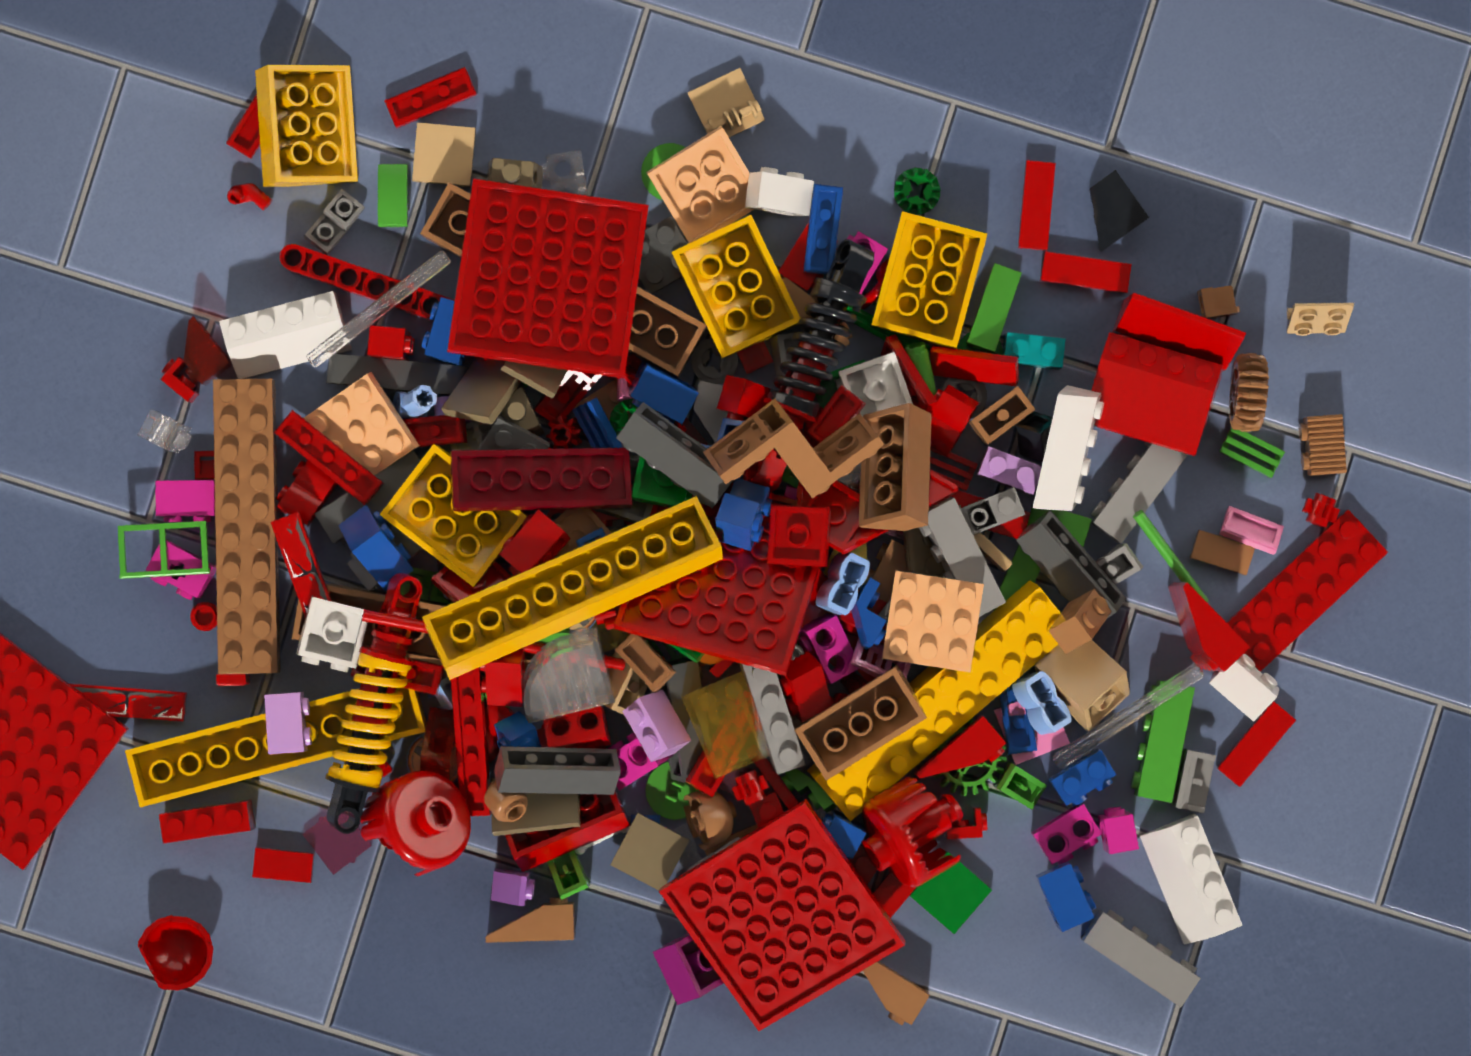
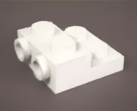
[835,352,913,416]
[296,596,368,672]

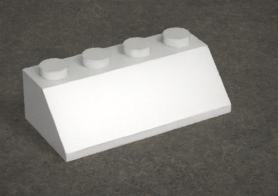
[219,291,352,379]
[1033,385,1104,511]
[1139,814,1242,945]

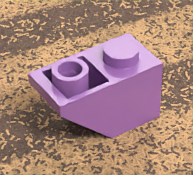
[491,869,535,906]

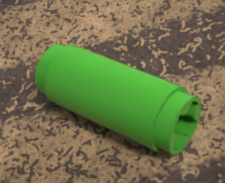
[905,342,937,396]

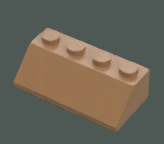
[859,403,931,531]
[794,665,927,781]

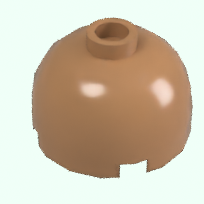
[683,791,737,850]

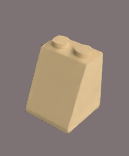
[1034,640,1130,733]

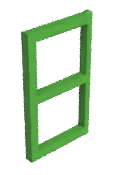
[117,521,210,579]

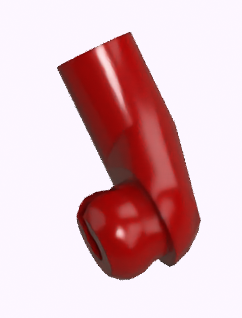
[227,183,273,211]

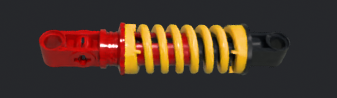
[325,573,422,834]

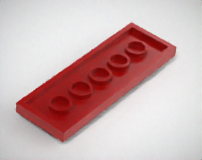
[1227,509,1388,672]

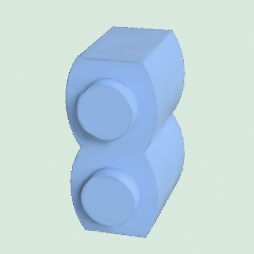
[816,552,870,615]
[1012,671,1071,735]

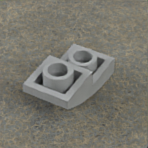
[304,189,365,255]

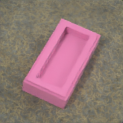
[1219,506,1284,555]

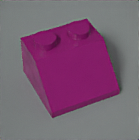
[653,933,724,1005]

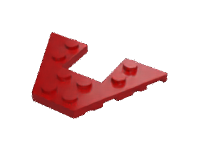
[796,407,958,555]

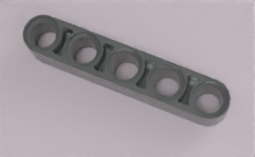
[326,353,469,396]

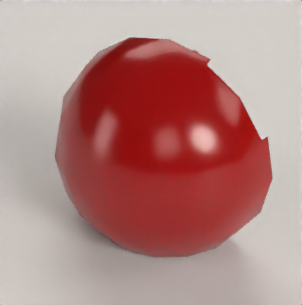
[138,915,214,991]

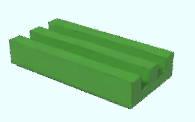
[1219,426,1285,478]

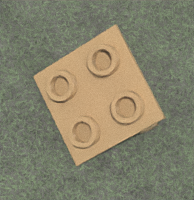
[688,68,765,138]
[1287,303,1354,336]

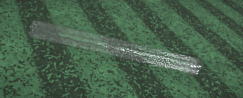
[306,251,451,367]
[1052,663,1204,768]

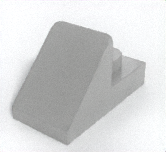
[1095,543,1143,585]

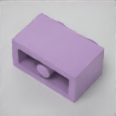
[976,446,1042,496]
[622,690,691,762]
[264,692,312,754]

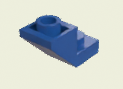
[851,577,887,650]

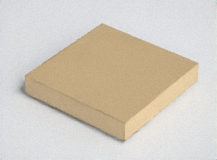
[412,122,476,187]

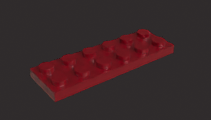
[450,448,632,511]

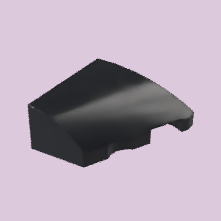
[1089,170,1149,252]

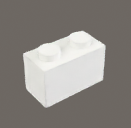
[745,167,814,217]
[1209,654,1279,721]

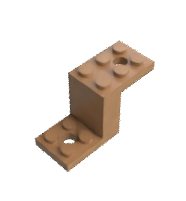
[703,399,885,498]

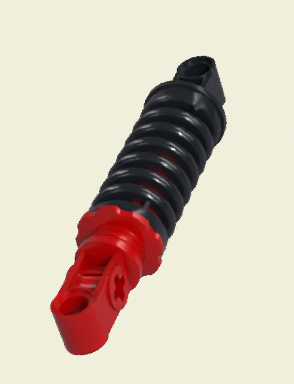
[743,239,874,493]

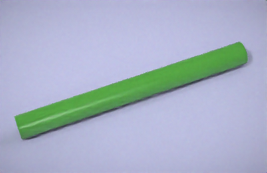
[1133,510,1209,602]

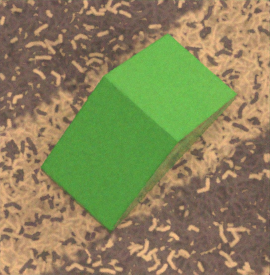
[993,761,1047,810]
[547,850,590,899]

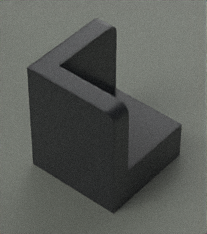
[1016,411,1053,462]

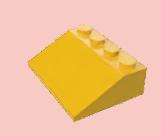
[255,65,358,187]
[871,211,987,349]
[671,215,801,359]
[380,444,529,587]

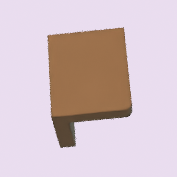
[1197,285,1240,319]

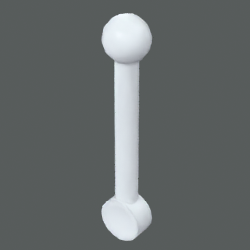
[574,826,630,855]

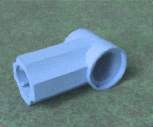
[392,385,437,419]

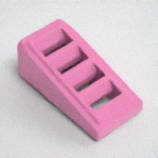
[850,637,911,678]

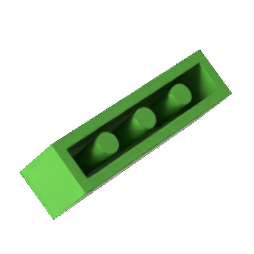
[1131,680,1195,803]

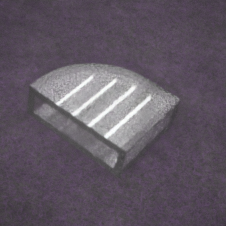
[523,627,615,723]

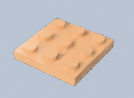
[646,126,754,243]
[304,372,420,475]
[882,570,984,672]

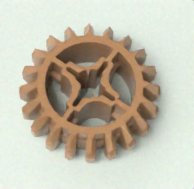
[1229,353,1269,432]

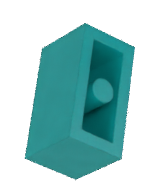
[1003,332,1066,370]

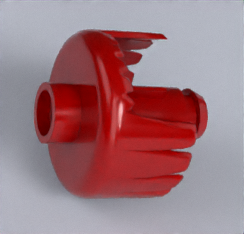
[360,770,471,877]
[862,777,963,887]

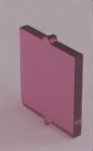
[303,811,372,875]

